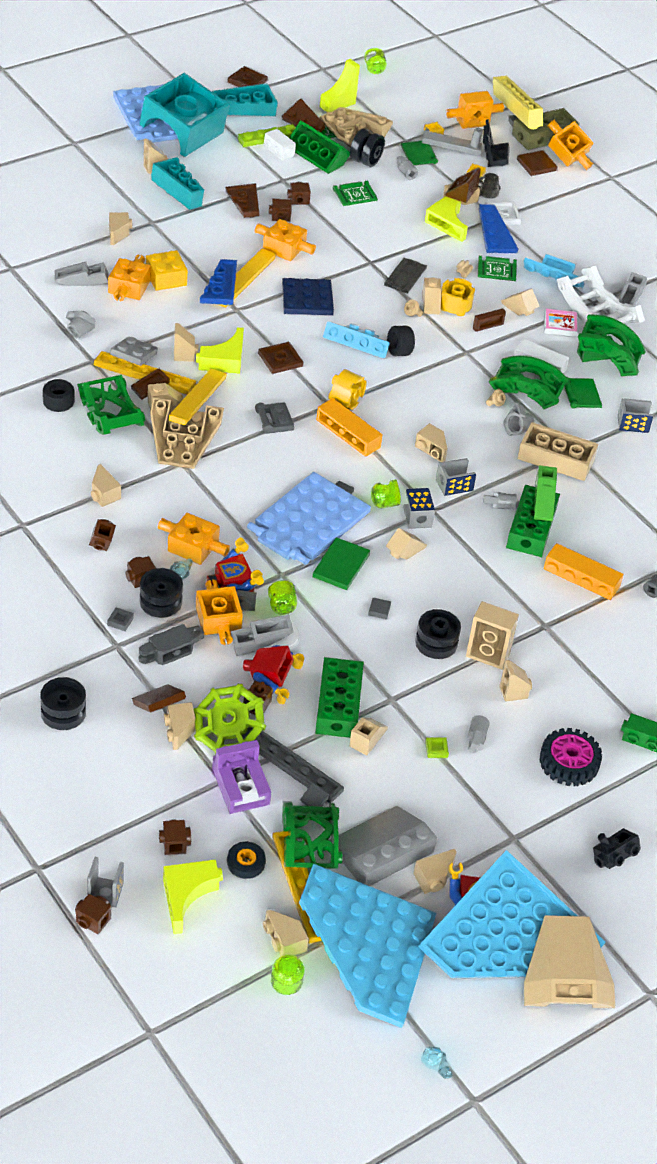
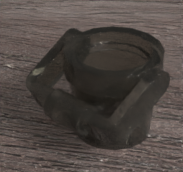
[478,173,501,198]

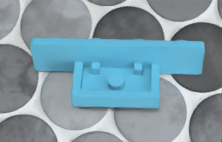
[524,254,584,288]
[323,322,390,358]

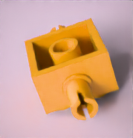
[446,91,504,129]
[548,120,594,170]
[255,219,316,261]
[108,254,151,301]
[158,512,230,565]
[195,580,243,645]

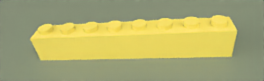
[493,75,543,129]

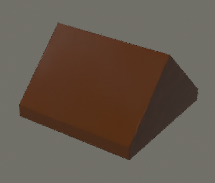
[445,167,481,203]

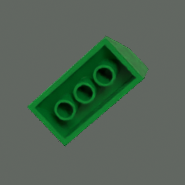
[289,120,350,174]

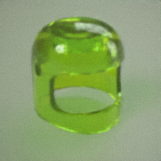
[364,48,387,74]
[371,479,401,509]
[268,580,298,615]
[271,954,305,995]

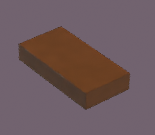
[473,308,506,332]
[131,368,170,400]

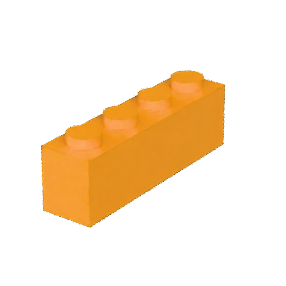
[316,398,383,456]
[544,543,624,600]

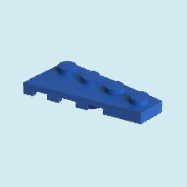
[479,204,518,253]
[200,259,237,305]

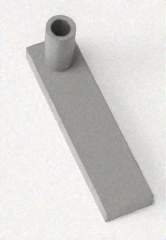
[422,127,483,156]

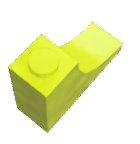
[320,58,360,112]
[425,196,468,242]
[196,327,244,374]
[163,859,223,934]

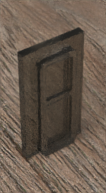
[384,258,427,294]

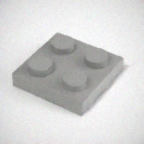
[110,337,158,366]

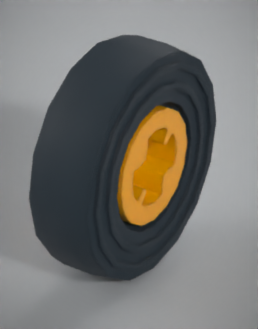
[227,841,266,879]

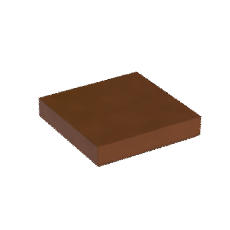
[227,66,268,87]
[517,150,558,176]
[258,342,304,374]
[132,684,186,713]

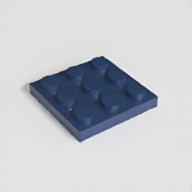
[282,278,334,316]

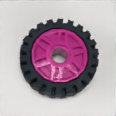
[539,728,602,786]

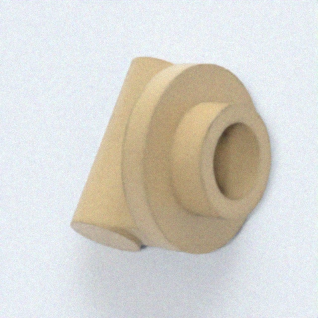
[456,260,473,278]
[404,300,423,317]
[486,389,506,407]

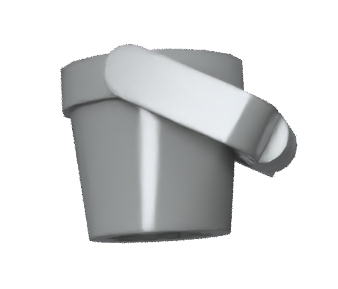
[66,311,95,339]
[504,403,535,436]

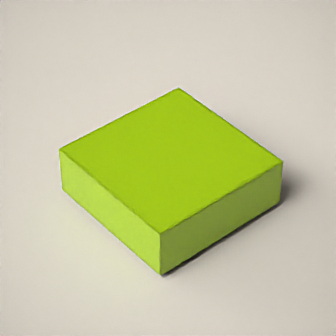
[425,737,449,758]

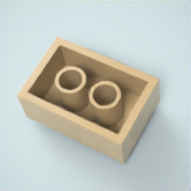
[466,601,519,670]

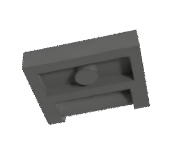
[255,402,294,434]

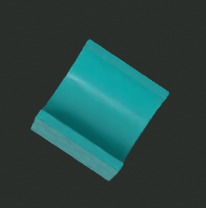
[139,72,230,157]

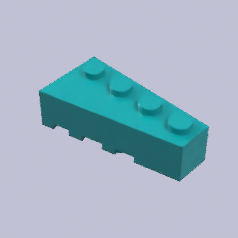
[212,83,278,116]
[151,157,204,210]

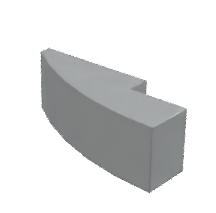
[55,262,108,286]
[619,272,647,305]
[231,614,293,656]

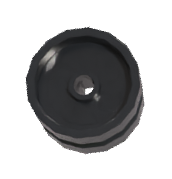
[350,128,385,167]
[139,568,183,618]
[415,609,461,659]
[40,677,86,730]

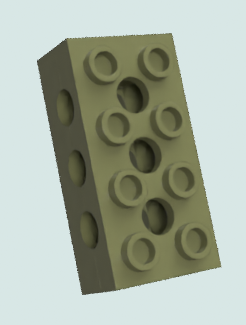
[512,108,580,150]

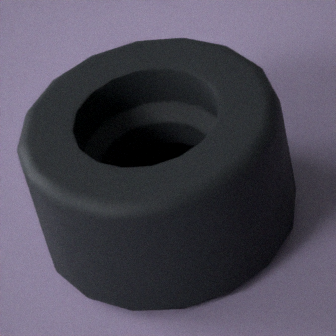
[387,326,415,356]
[42,379,75,412]

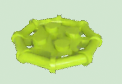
[194,683,266,755]

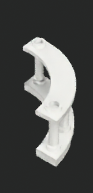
[556,265,645,323]

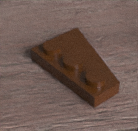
[282,98,325,132]
[225,183,260,218]

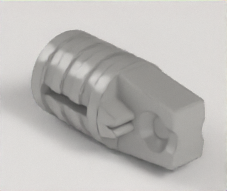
[397,155,418,180]
[483,492,517,510]
[467,715,490,753]

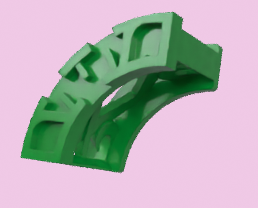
[578,314,646,376]
[489,356,569,410]
[77,375,145,435]
[282,801,343,869]

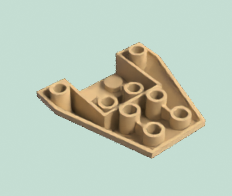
[320,107,393,148]
[150,398,224,469]
[524,915,615,1008]

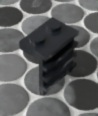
[483,119,510,167]

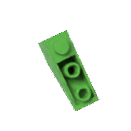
[534,465,557,521]

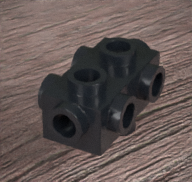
[593,828,641,869]

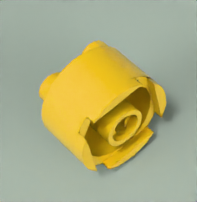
[441,278,475,316]
[328,369,367,410]

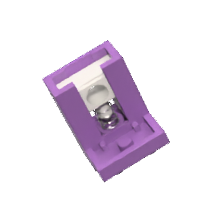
[212,740,271,814]

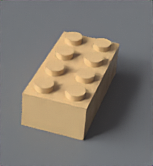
[517,422,599,481]

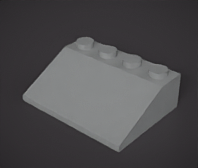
[329,806,437,886]

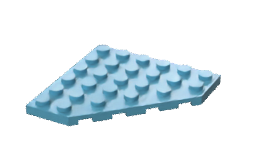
[418,850,606,978]
[299,864,437,1028]

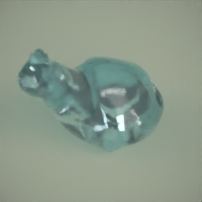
[170,558,193,580]
[421,1046,453,1079]

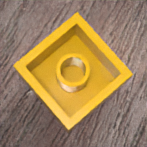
[146,250,188,291]

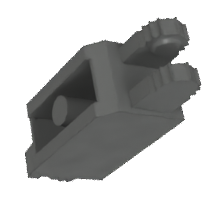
[139,624,204,665]

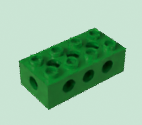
[506,485,560,557]
[315,657,364,738]

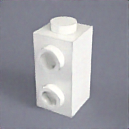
[264,129,296,161]

